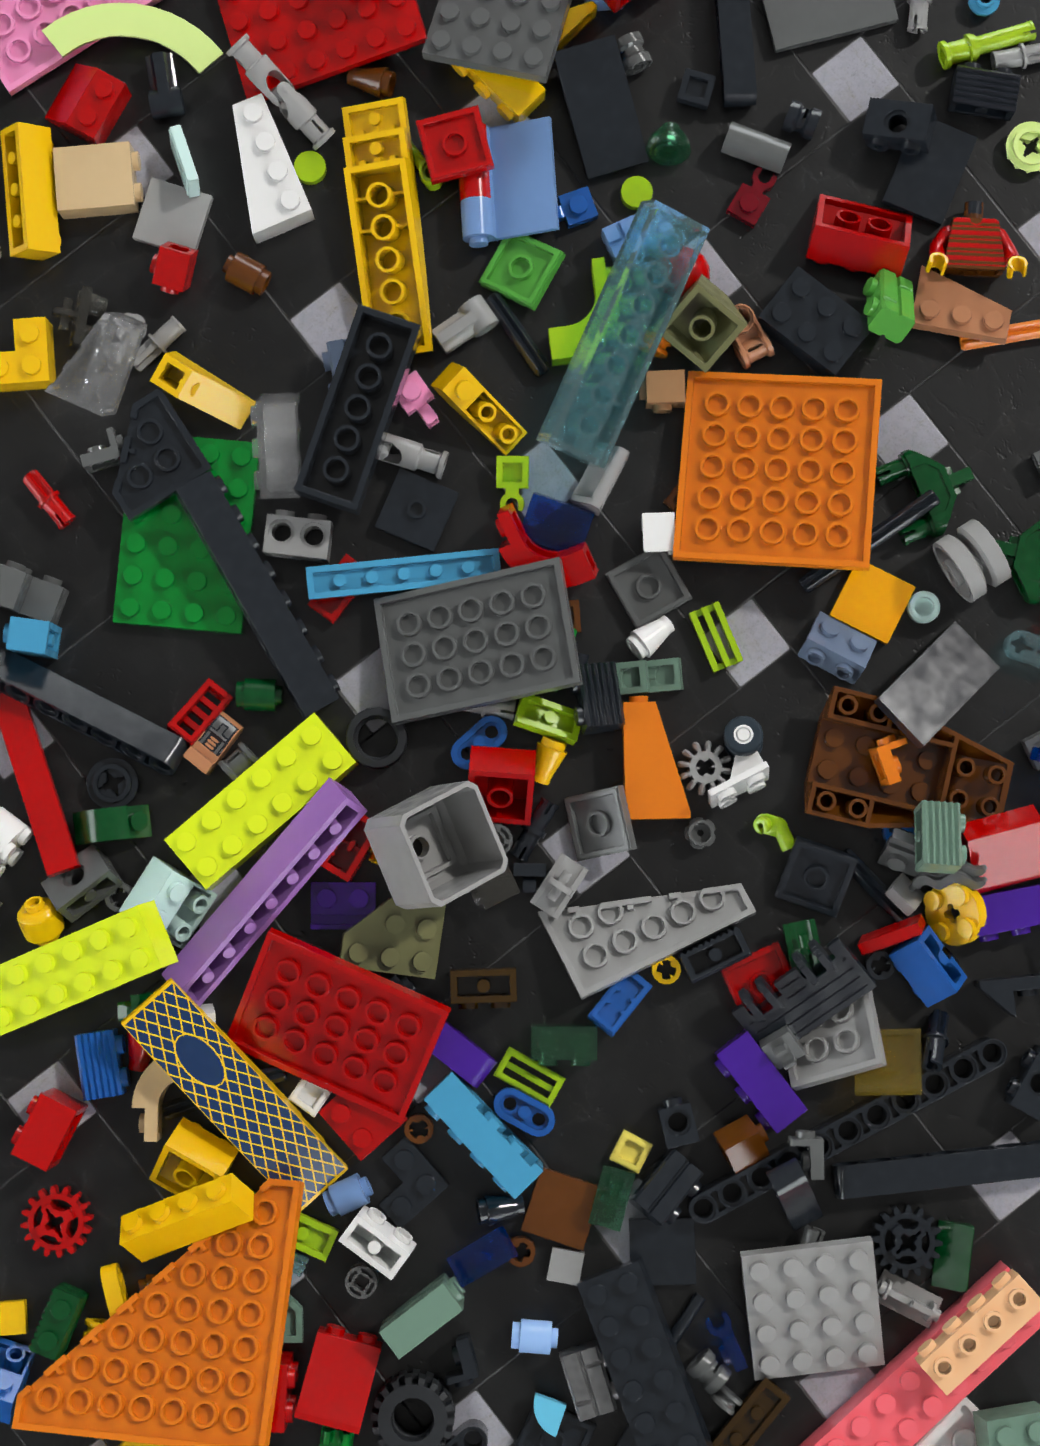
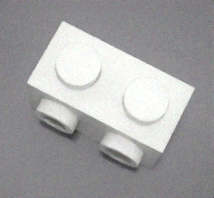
[338,1205,417,1280]

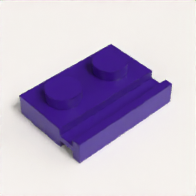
[310,882,377,929]

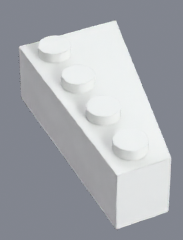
[232,93,315,244]

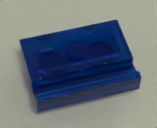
[523,492,595,551]

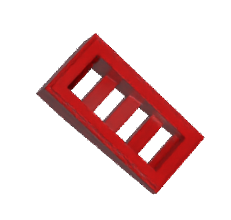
[167,678,234,747]

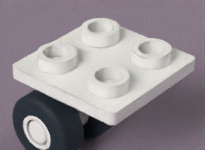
[708,716,769,809]

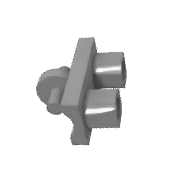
[530,853,589,920]

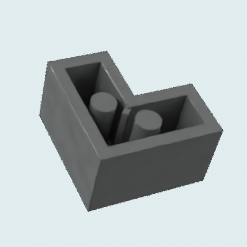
[0,560,70,625]

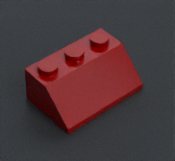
[806,194,913,277]

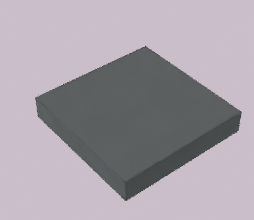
[605,552,693,629]
[564,785,637,861]

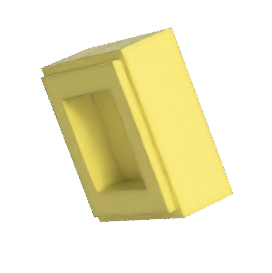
[609,1129,653,1174]

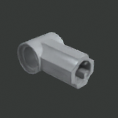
[432,294,499,355]

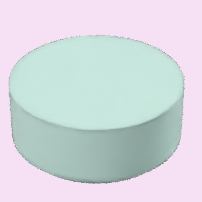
[906,591,940,624]

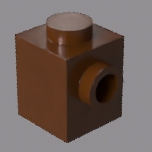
[713,1114,770,1174]

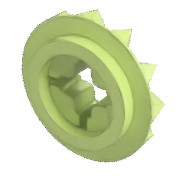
[1005,121,1040,174]

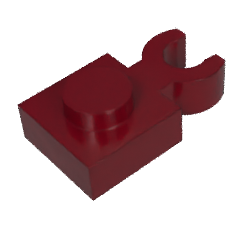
[726,166,777,229]

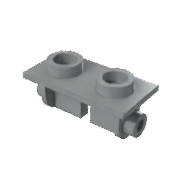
[877,1269,943,1328]

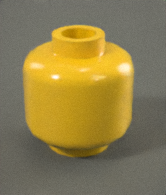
[17,896,65,946]

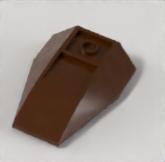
[804,686,1014,828]

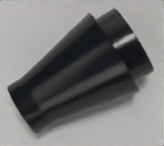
[476,1194,525,1227]

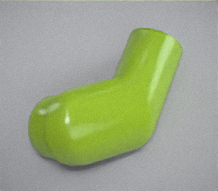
[753,813,795,852]

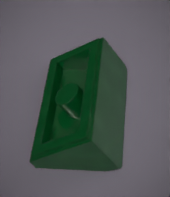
[930,1219,974,1293]

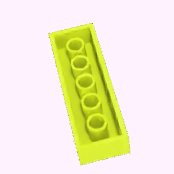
[164,713,359,890]
[0,900,179,1036]

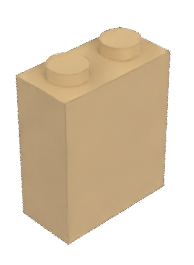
[53,141,144,219]

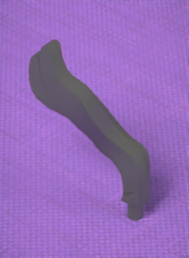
[909,861,987,891]

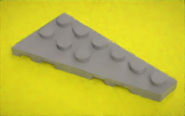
[538,883,756,1000]

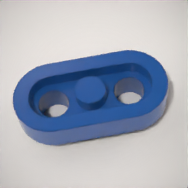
[451,715,508,770]
[494,1087,555,1137]

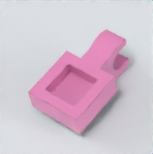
[399,370,440,429]

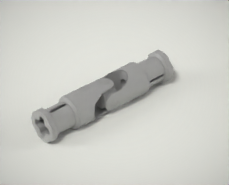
[226,33,336,151]
[378,433,449,479]

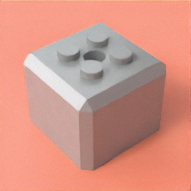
[364,781,508,909]

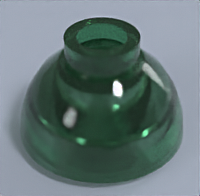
[646,122,691,166]

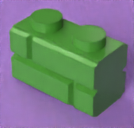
[863,268,915,343]

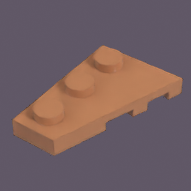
[912,265,1012,345]

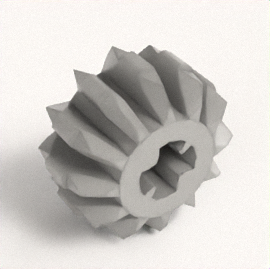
[677,740,732,796]

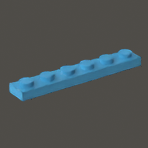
[305,548,501,600]

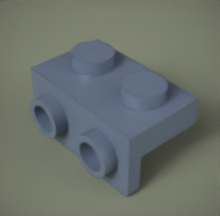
[798,611,877,684]

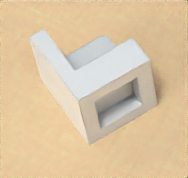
[641,512,675,555]

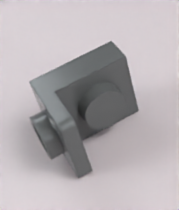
[80,427,125,473]
[788,1130,824,1180]

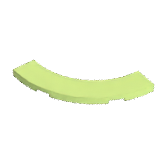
[41,2,224,74]

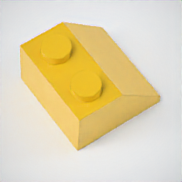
[149,1117,239,1195]

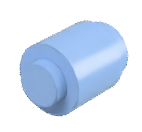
[511,1319,558,1355]

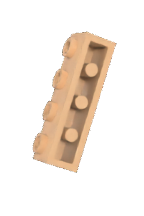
[914,1269,1040,1395]

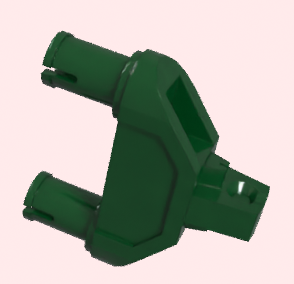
[876,450,974,546]
[995,520,1040,605]

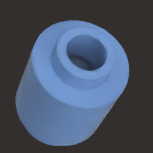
[322,1173,374,1216]

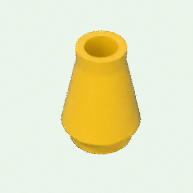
[534,736,568,785]

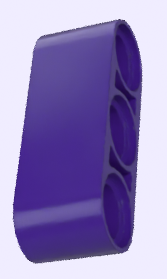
[432,1021,498,1088]

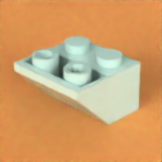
[119,856,218,949]

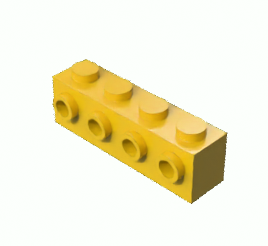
[0,122,61,261]
[119,1173,254,1263]

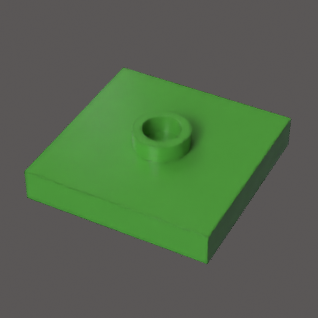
[479,235,565,311]

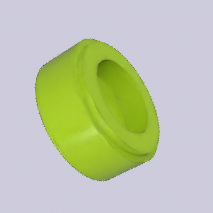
[294,151,327,185]
[620,176,653,210]

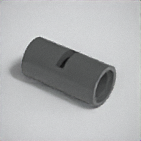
[721,121,792,174]

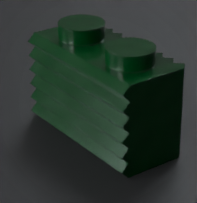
[28,1282,90,1361]

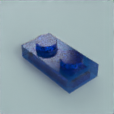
[446,1226,519,1288]

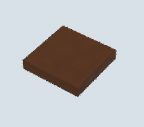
[521,1167,603,1251]

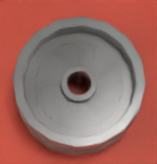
[932,518,1011,603]

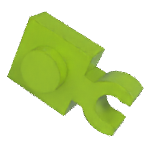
[496,455,529,511]

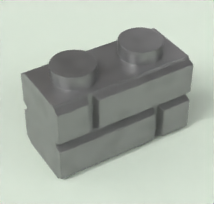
[559,1340,619,1421]

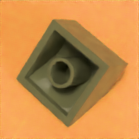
[656,274,748,373]

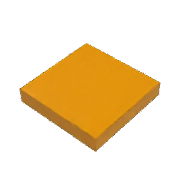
[829,564,916,645]

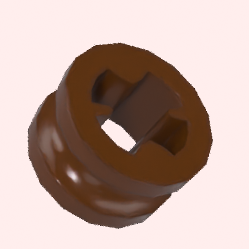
[404,1113,434,1144]
[506,1235,535,1267]

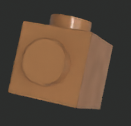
[638,370,686,414]

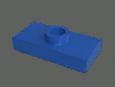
[587,973,653,1038]

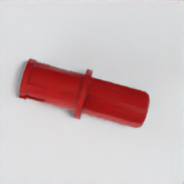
[23,469,76,530]

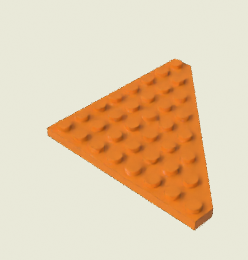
[11,1178,304,1446]

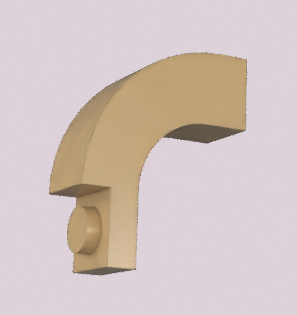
[132,1061,174,1142]

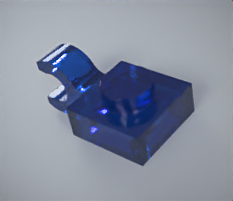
[705,1310,748,1373]

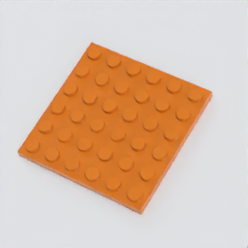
[673,371,882,571]

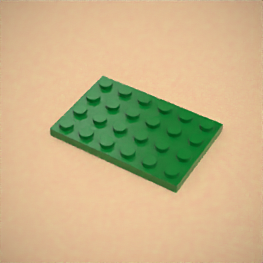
[113,437,261,635]

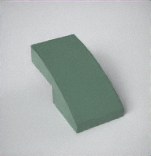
[615,657,684,695]

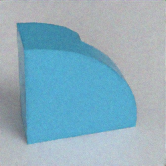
[534,1392,567,1437]

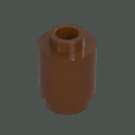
[222,252,272,296]

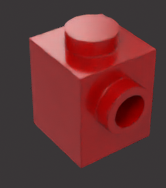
[150,241,199,295]

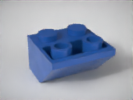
[0,1337,36,1424]

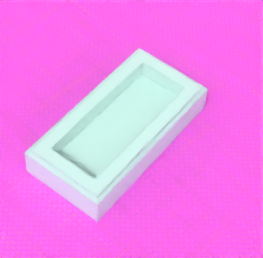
[169,125,200,198]

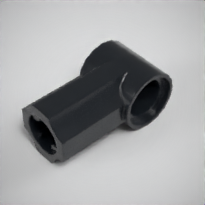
[145,51,186,120]

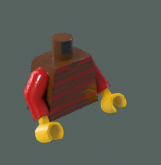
[925,201,1028,279]

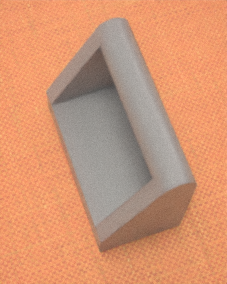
[570,443,630,516]

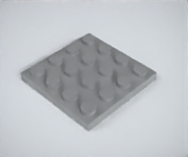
[740,1236,885,1381]

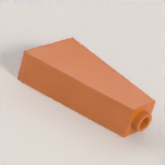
[622,696,691,820]

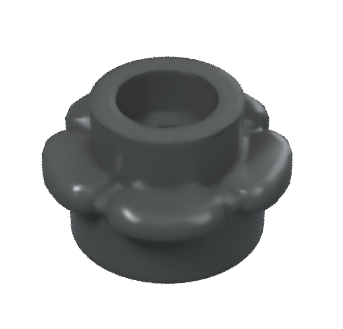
[684,817,716,849]

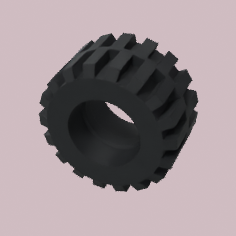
[371,1369,455,1446]

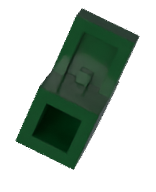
[73,804,152,845]

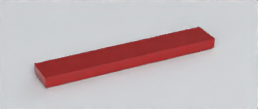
[0,693,81,878]

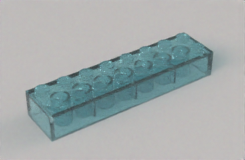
[536,200,710,469]

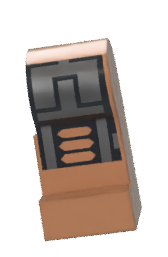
[183,711,244,775]

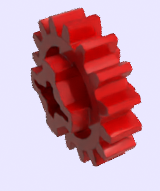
[20,1184,94,1258]

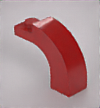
[495,503,598,587]

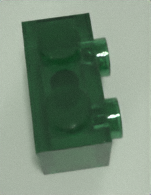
[531,1024,597,1066]

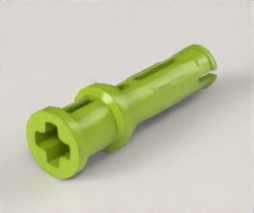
[937,20,1036,70]

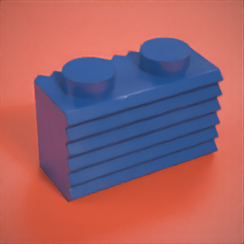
[74,1028,131,1101]

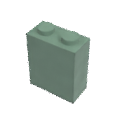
[379,1272,465,1359]

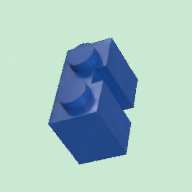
[889,925,967,1008]

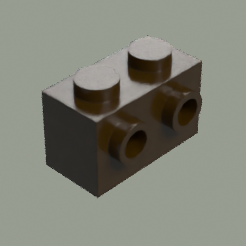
[450,967,517,1009]

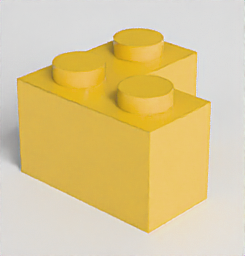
[0,317,57,392]

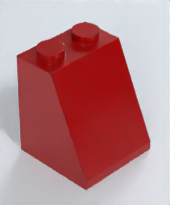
[294,1323,383,1435]

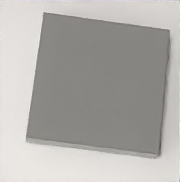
[132,177,214,250]

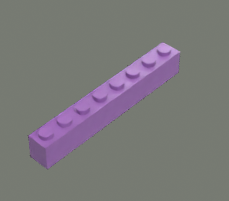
[162,777,367,1007]

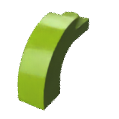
[548,257,622,366]

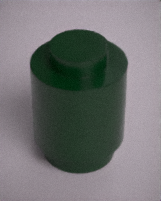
[236,678,283,711]

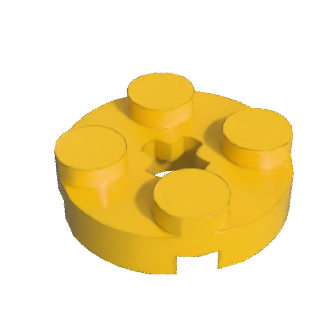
[923,883,987,946]

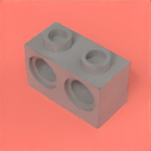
[262,510,334,563]

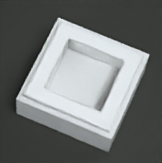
[288,1079,332,1117]

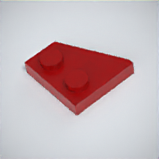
[318,1095,409,1161]

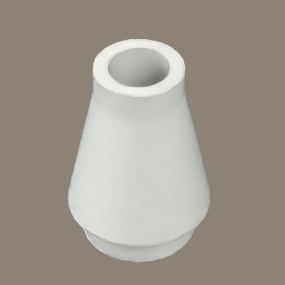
[626,615,675,660]

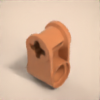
[732,304,775,370]

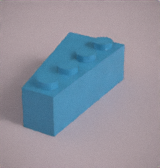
[424,1070,544,1199]

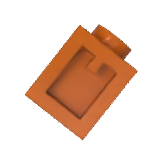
[868,734,908,786]

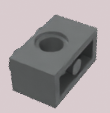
[40,844,124,923]

